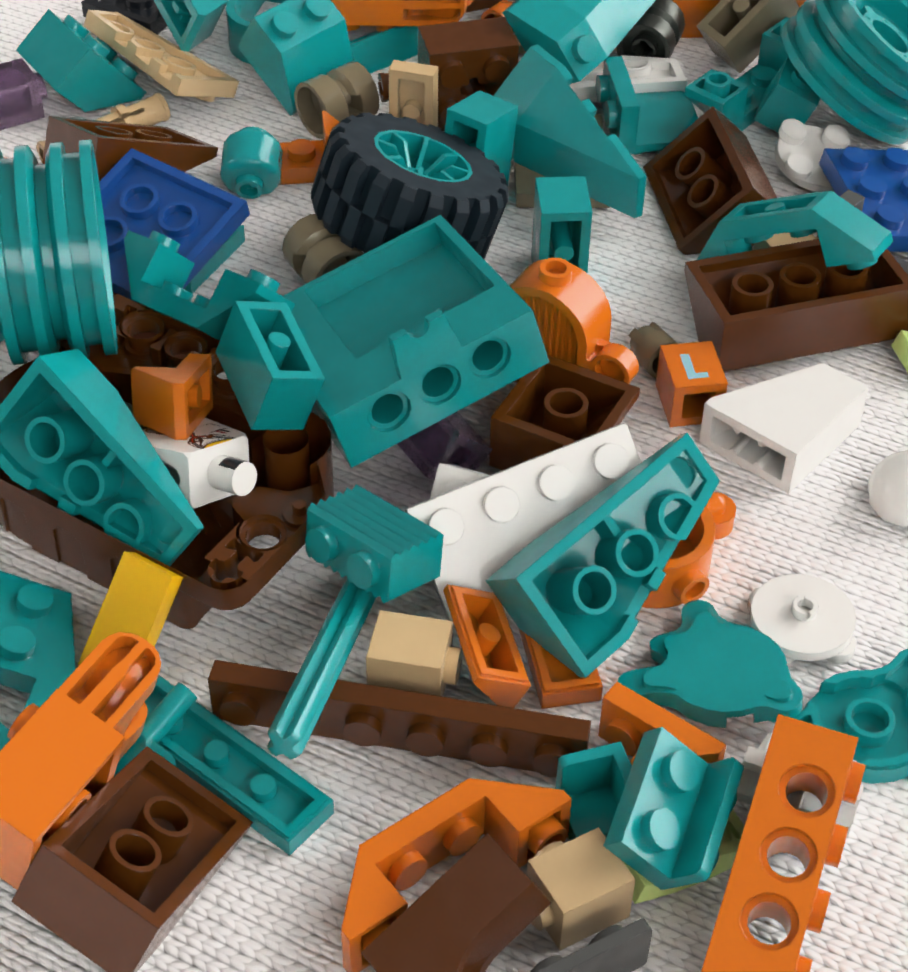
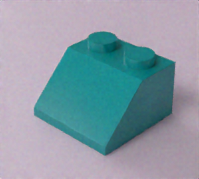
[237,0,354,116]

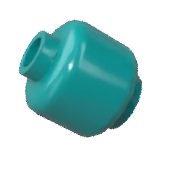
[220,127,283,199]

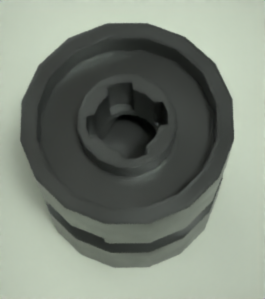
[616,0,685,58]

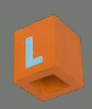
[655,341,728,427]

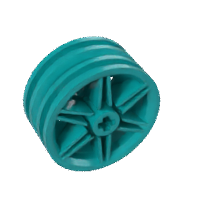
[781,0,908,145]
[0,139,118,365]

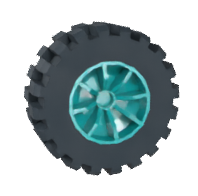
[311,112,509,259]

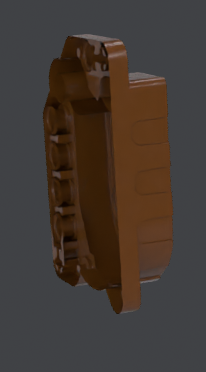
[0,292,334,629]

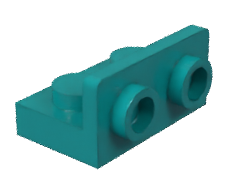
[603,727,744,890]

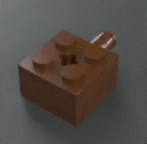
[378,17,519,131]

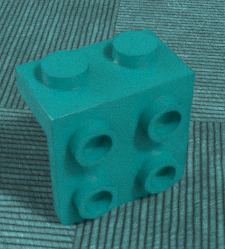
[595,56,698,155]

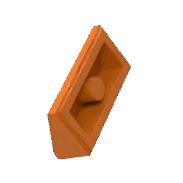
[443,584,531,708]

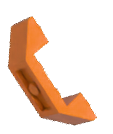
[341,778,572,972]

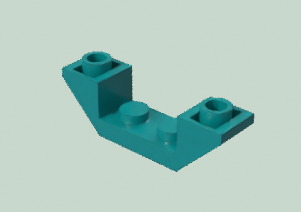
[684,17,790,131]
[697,190,893,270]
[124,230,295,340]

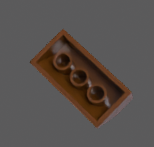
[684,239,908,371]

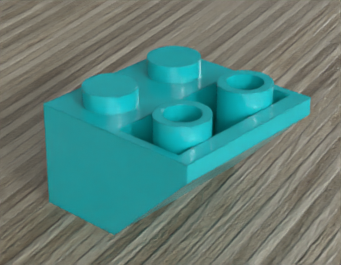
[16,9,147,112]

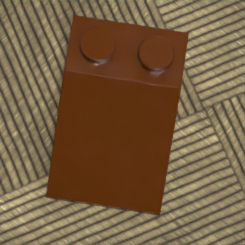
[42,116,218,182]
[11,746,253,972]

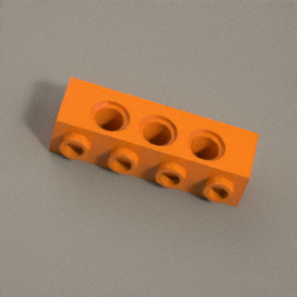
[701,714,866,972]

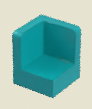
[555,741,632,841]

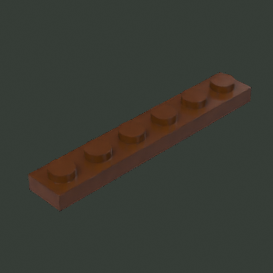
[208,660,591,778]

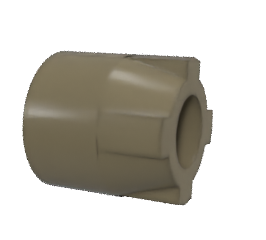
[629,322,678,378]

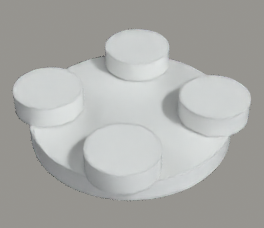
[774,119,850,192]
[747,574,856,665]

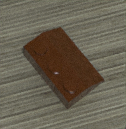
[643,106,777,255]

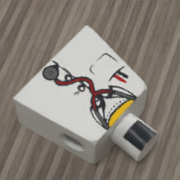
[143,418,257,509]

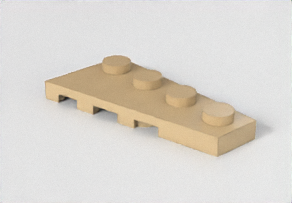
[84,10,239,102]

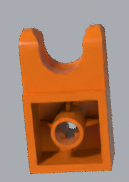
[331,0,474,31]
[0,632,161,890]

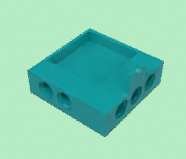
[283,215,550,468]

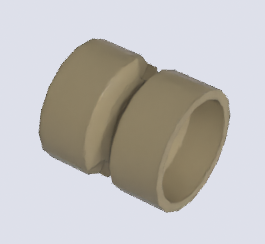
[294,61,379,139]
[282,214,364,284]

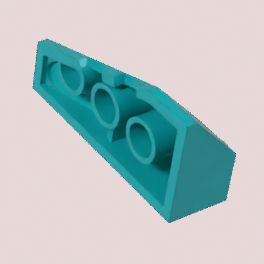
[502,0,656,84]
[494,44,647,218]
[0,348,204,566]
[485,433,720,678]

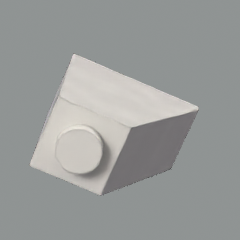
[699,363,869,494]

